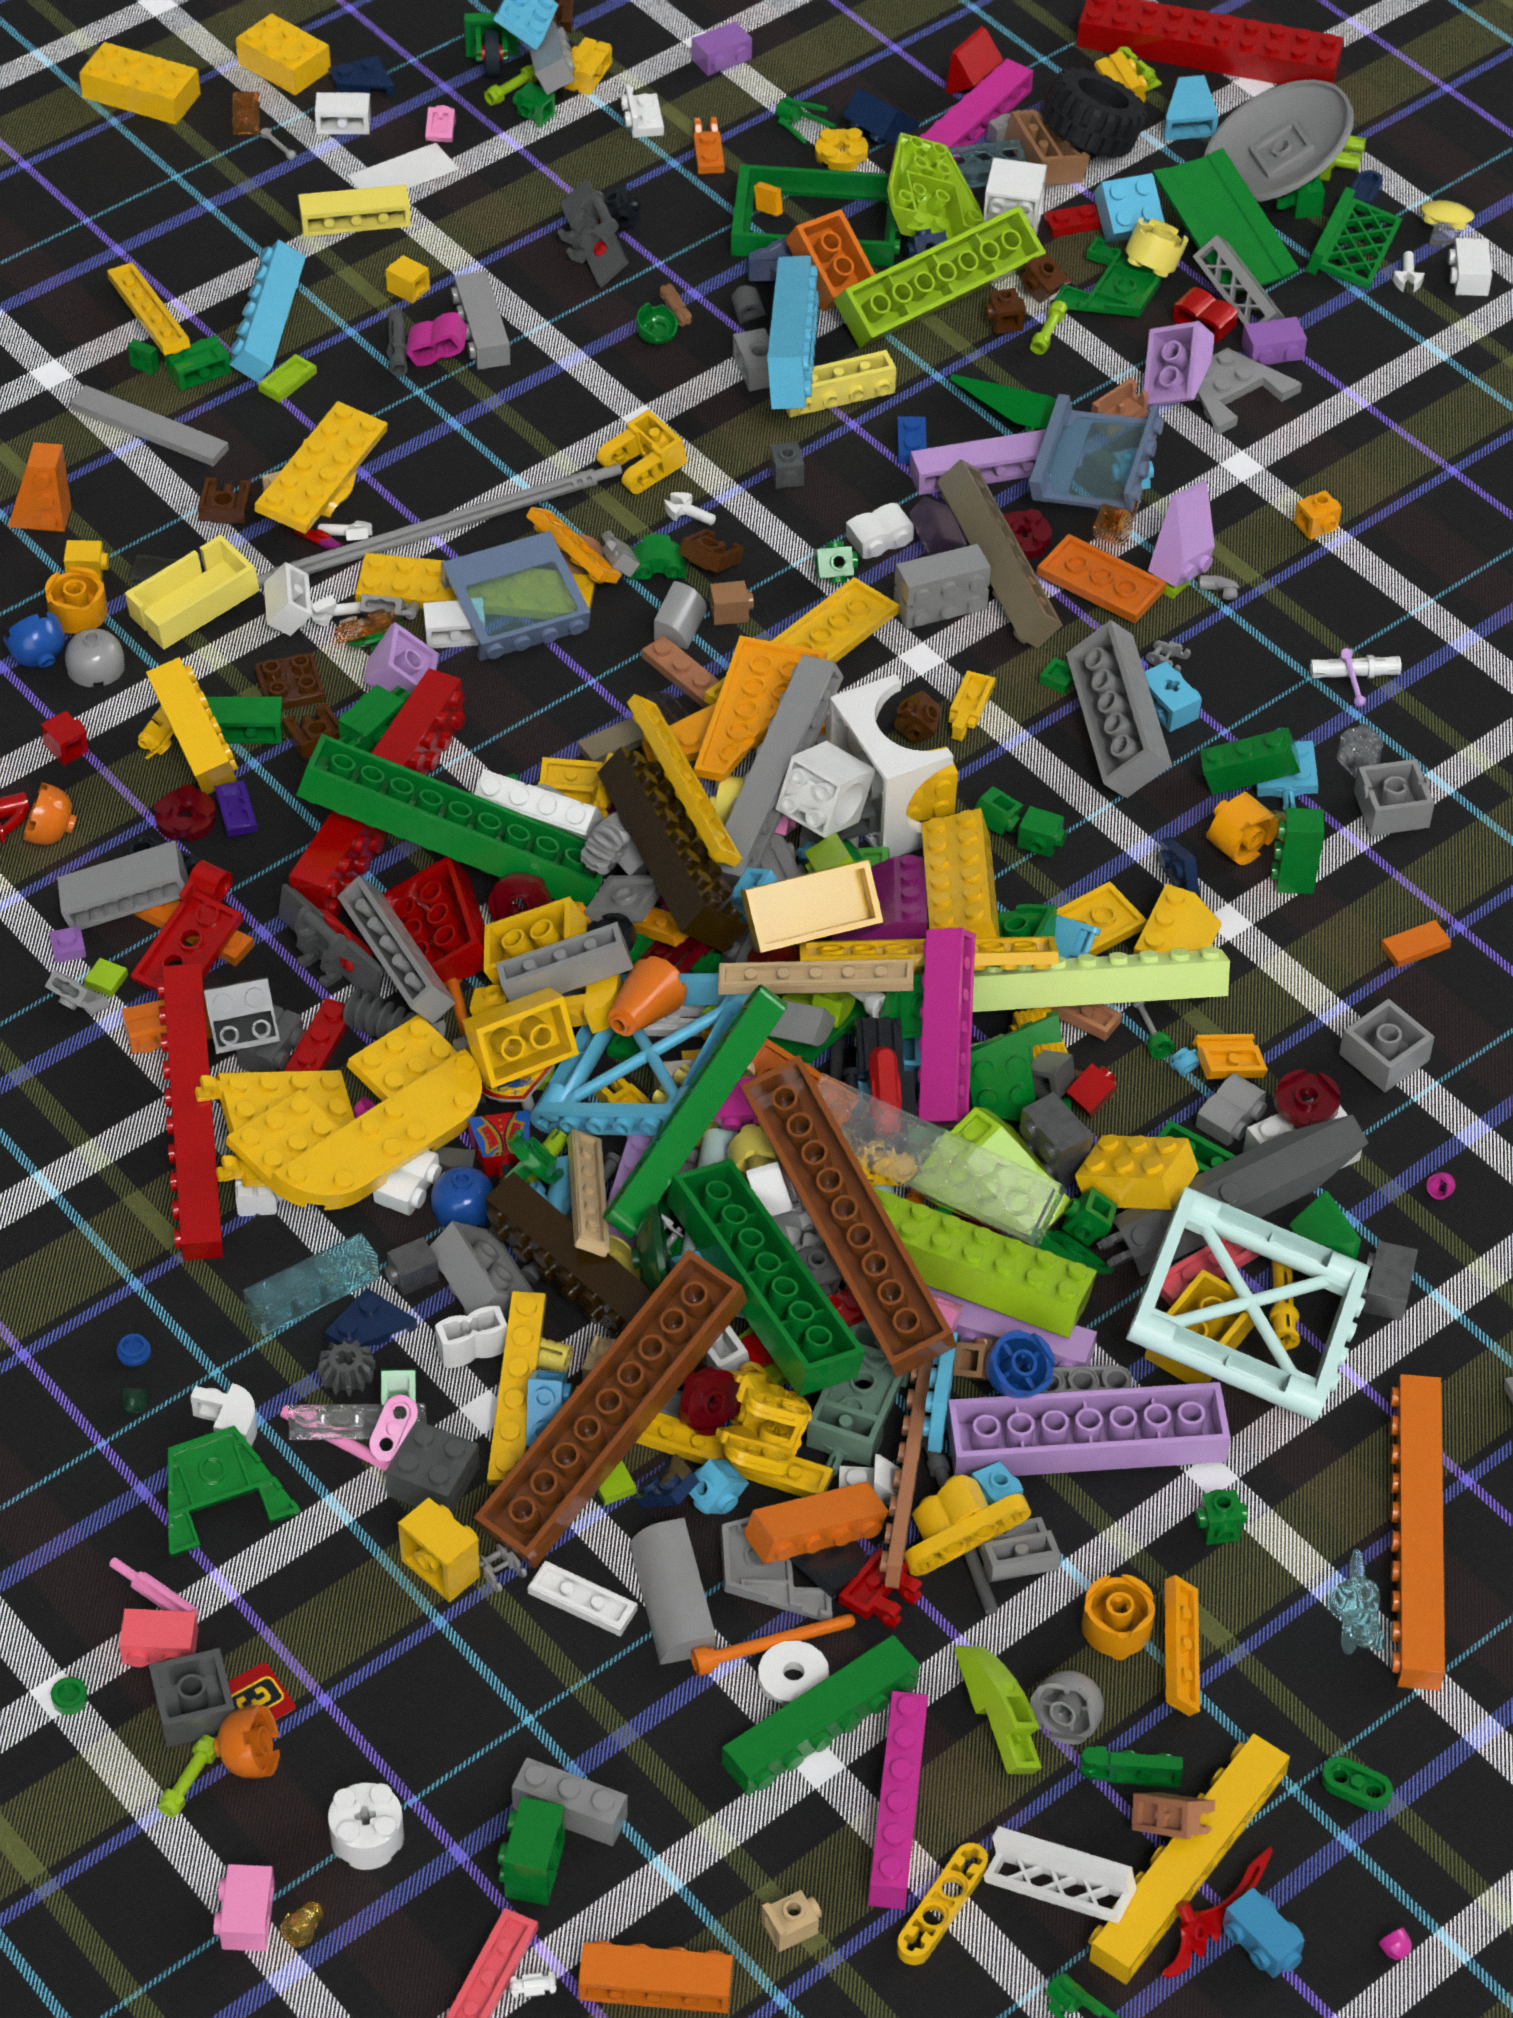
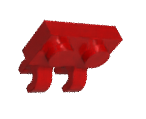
[838,1547,922,1629]

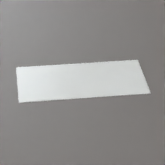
[347,143,459,189]

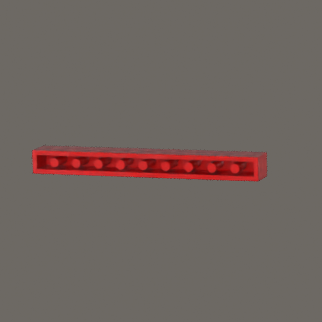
[157,963,223,1261]

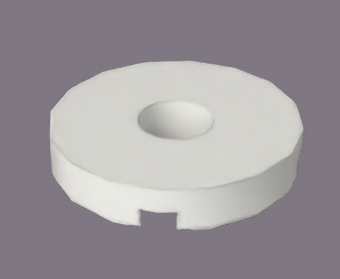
[758,1641,829,1707]

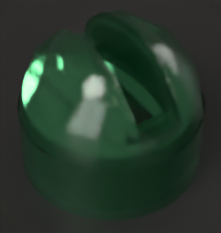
[120,1388,148,1414]

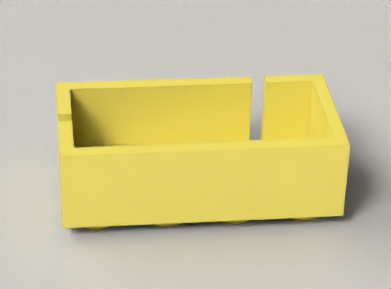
[125,534,260,650]

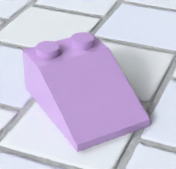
[1143,321,1214,407]
[1148,480,1215,587]

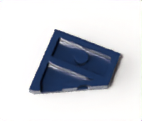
[328,56,395,95]
[748,236,793,283]
[1158,837,1200,898]
[324,1288,418,1347]
[633,1454,700,1509]

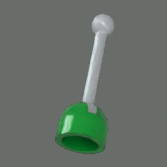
[1132,1001,1175,1059]

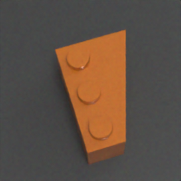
[8,442,72,532]

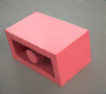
[119,1608,199,1667]

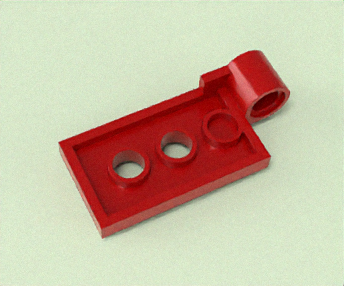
[130,860,244,994]

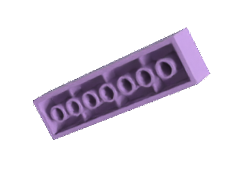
[946,1382,1231,1478]

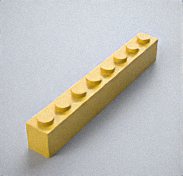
[1088,1733,1290,1985]

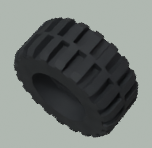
[1041,67,1147,158]

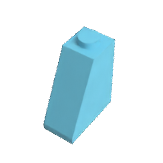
[1163,75,1219,141]

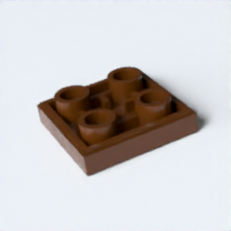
[254,653,326,710]

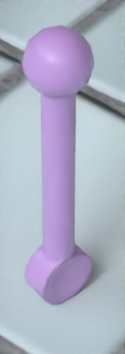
[1340,648,1366,707]

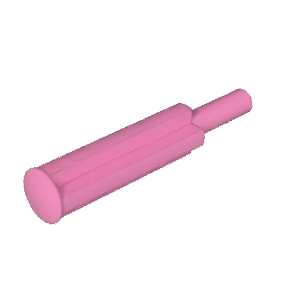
[109,1557,199,1617]

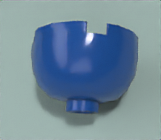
[3,612,65,668]
[430,1165,494,1228]
[985,1330,1055,1398]

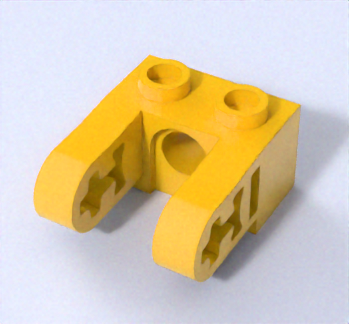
[596,409,688,494]

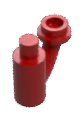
[0,792,30,843]

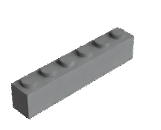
[337,875,456,1024]

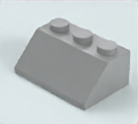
[429,1221,534,1320]

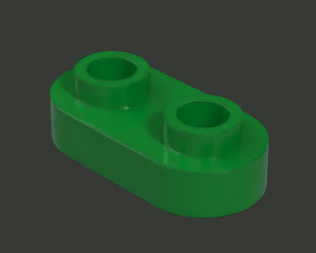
[1321,1757,1393,1812]

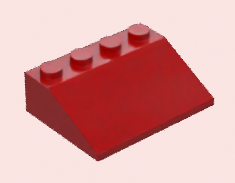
[383,856,485,983]

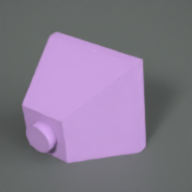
[364,622,439,693]

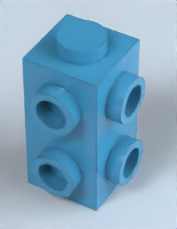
[526,1370,573,1446]
[1222,1887,1305,1979]

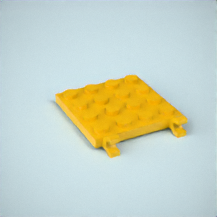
[195,1070,355,1187]

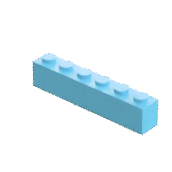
[230,239,306,383]

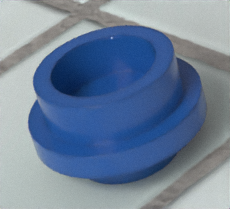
[117,1333,151,1366]

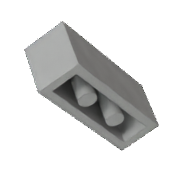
[512,1757,628,1846]

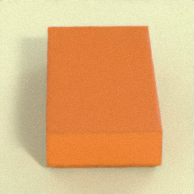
[1381,920,1452,968]

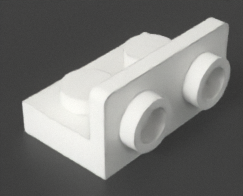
[621,84,664,138]

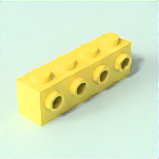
[786,350,896,417]

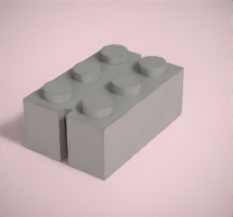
[893,544,991,629]

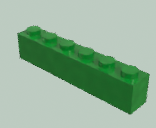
[722,1635,920,1796]

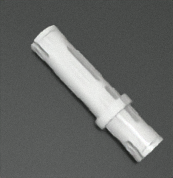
[1310,655,1401,679]

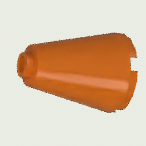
[608,956,687,1036]

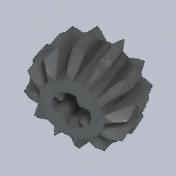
[317,1337,376,1397]

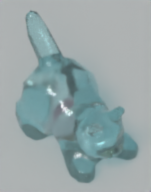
[1329,1549,1386,1654]

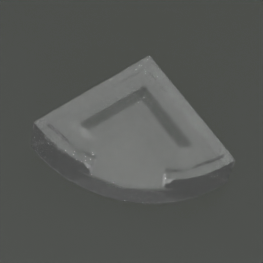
[1429,222,1461,247]

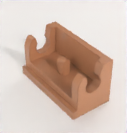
[1091,378,1149,441]
[1132,1792,1215,1839]

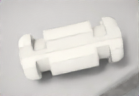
[510,1971,556,1999]

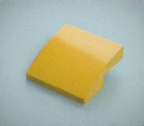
[538,757,603,805]

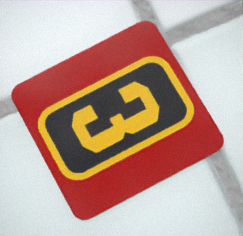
[228,1663,296,1720]

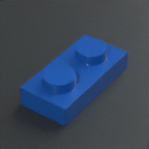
[897,416,927,464]

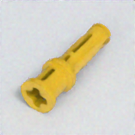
[1269,1261,1300,1350]

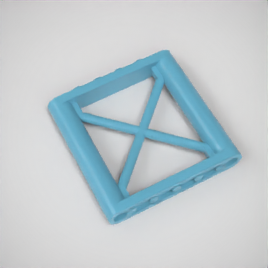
[530,973,750,1136]

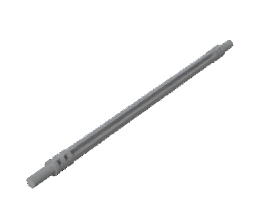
[257,463,622,587]

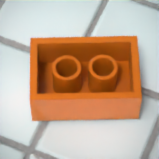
[785,209,876,312]

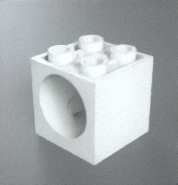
[983,158,1047,236]
[776,741,876,838]

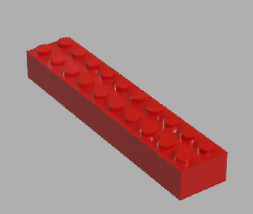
[1077,0,1344,85]
[289,668,466,918]

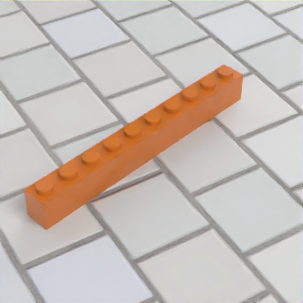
[1390,1374,1445,1691]

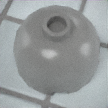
[65,629,125,687]
[1030,1670,1104,1745]

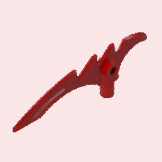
[1162,1847,1273,1978]

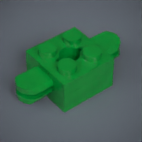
[338,685,411,753]

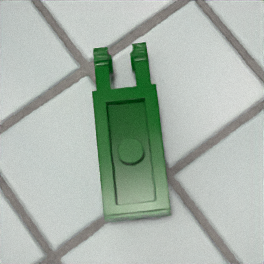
[1079,1746,1183,1788]

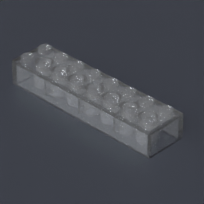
[816,1073,1066,1248]

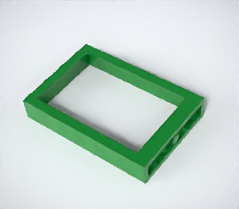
[731,164,901,266]

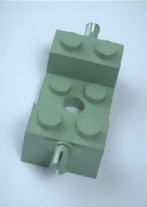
[806,1321,912,1476]

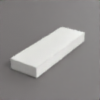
[528,1561,637,1637]

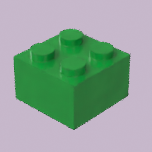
[498,1797,566,1906]

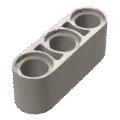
[1040,1365,1132,1394]

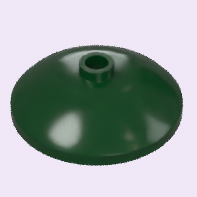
[631,1203,671,1292]

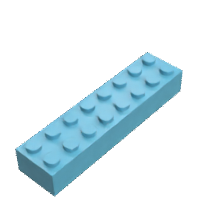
[767,255,820,409]

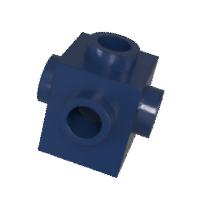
[905,228,947,259]

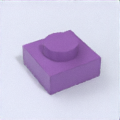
[49,926,86,963]

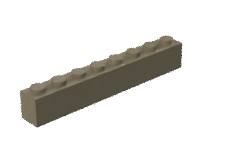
[937,459,1063,648]

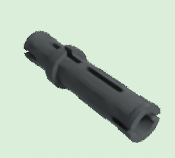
[387,309,408,376]

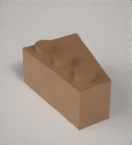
[1005,110,1090,186]

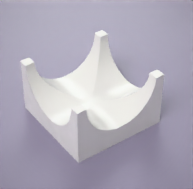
[828,674,953,858]

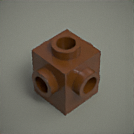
[1020,254,1068,304]
[984,288,1026,334]
[894,690,943,744]

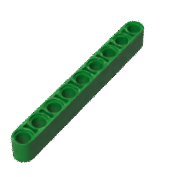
[603,984,787,1238]

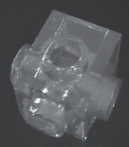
[1337,723,1383,778]

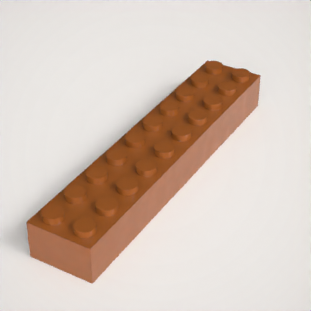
[740,1055,957,1378]
[473,1249,748,1569]

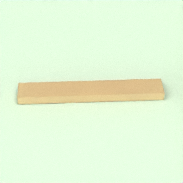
[718,959,914,995]
[567,1129,610,1257]

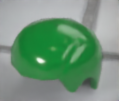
[636,302,678,345]

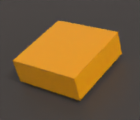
[754,182,783,216]

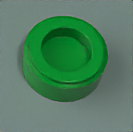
[51,1677,88,1715]

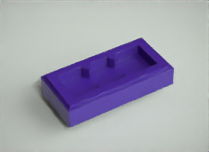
[214,780,257,837]

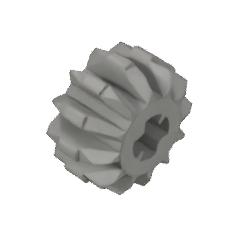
[580,821,630,875]

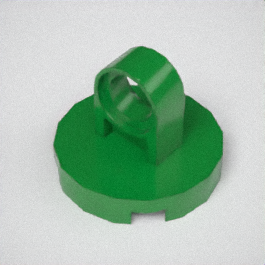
[499,1129,564,1185]

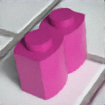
[406,312,467,366]

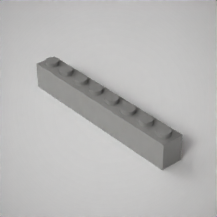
[717,654,844,887]

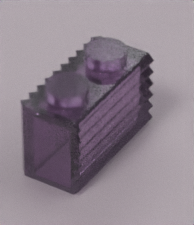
[909,497,967,555]

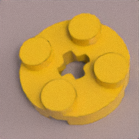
[815,128,868,171]

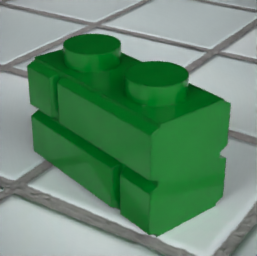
[164,335,231,392]

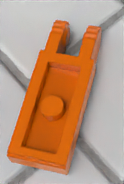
[693,117,725,174]

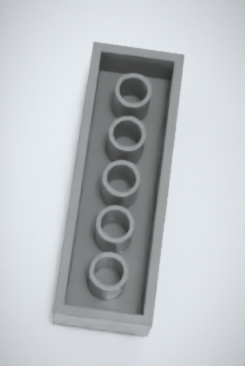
[1066,620,1172,799]

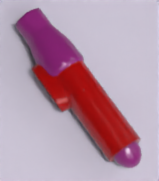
[293,529,343,550]

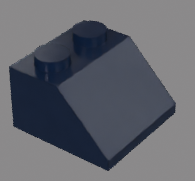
[843,87,921,145]

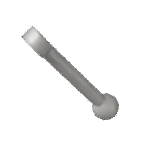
[261,128,296,160]

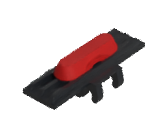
[842,1018,917,1168]

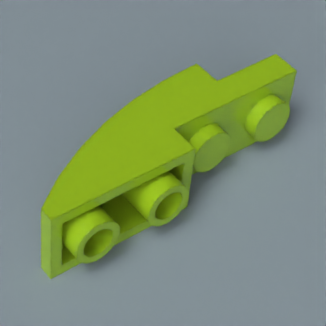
[954,1646,1042,1774]

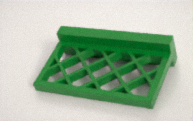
[1306,187,1402,290]

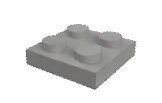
[584,875,661,923]

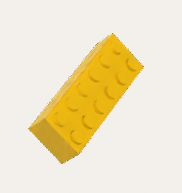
[921,808,1000,938]

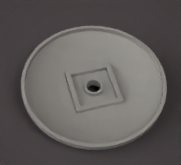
[1204,80,1354,202]

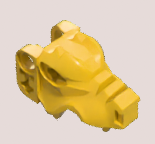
[715,1361,812,1476]

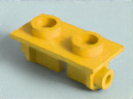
[138,706,175,760]

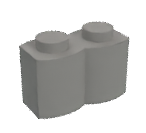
[1196,1073,1267,1146]

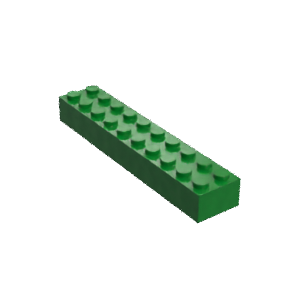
[296,734,603,908]

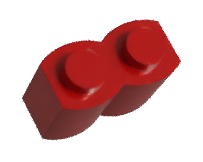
[1172,287,1238,343]

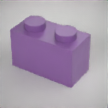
[691,21,752,76]
[1241,317,1307,365]

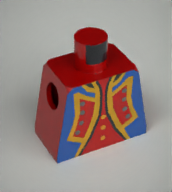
[468,1110,531,1181]

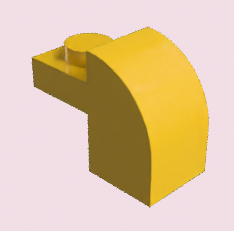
[564,974,623,1034]

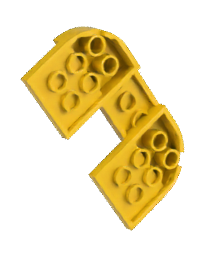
[225,1014,482,1210]

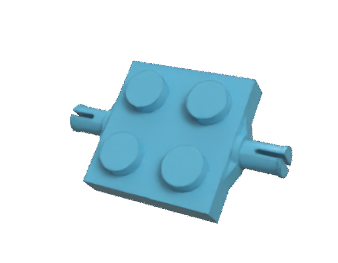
[1256,728,1318,811]

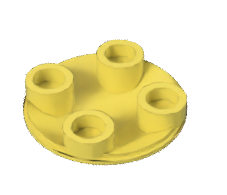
[1421,200,1475,230]

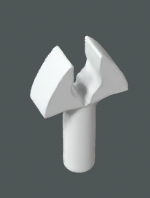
[1393,251,1424,293]
[665,492,716,526]
[318,520,372,541]
[311,595,361,626]

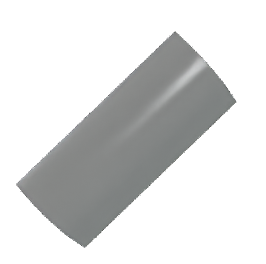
[57,840,188,930]
[630,1518,716,1665]

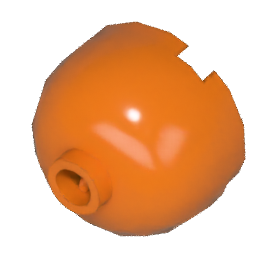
[22,782,77,846]
[214,1705,280,1779]

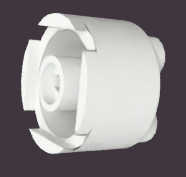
[328,1783,404,1870]

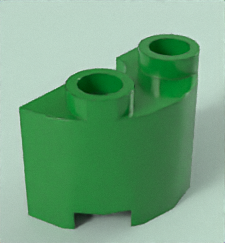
[629,534,687,580]

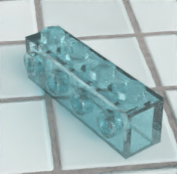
[243,1233,380,1337]

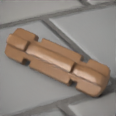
[660,283,692,327]

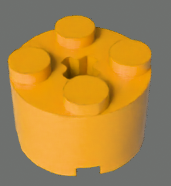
[45,567,108,634]
[1206,792,1278,865]
[1081,1574,1155,1661]

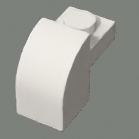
[191,1383,257,1447]

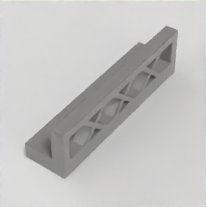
[1193,234,1285,324]

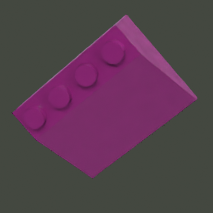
[832,855,927,941]

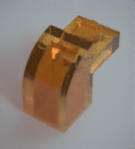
[1093,486,1142,546]

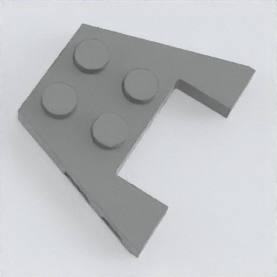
[1195,348,1302,435]
[720,1517,833,1621]

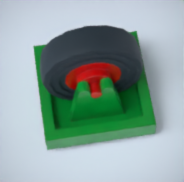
[464,13,518,77]

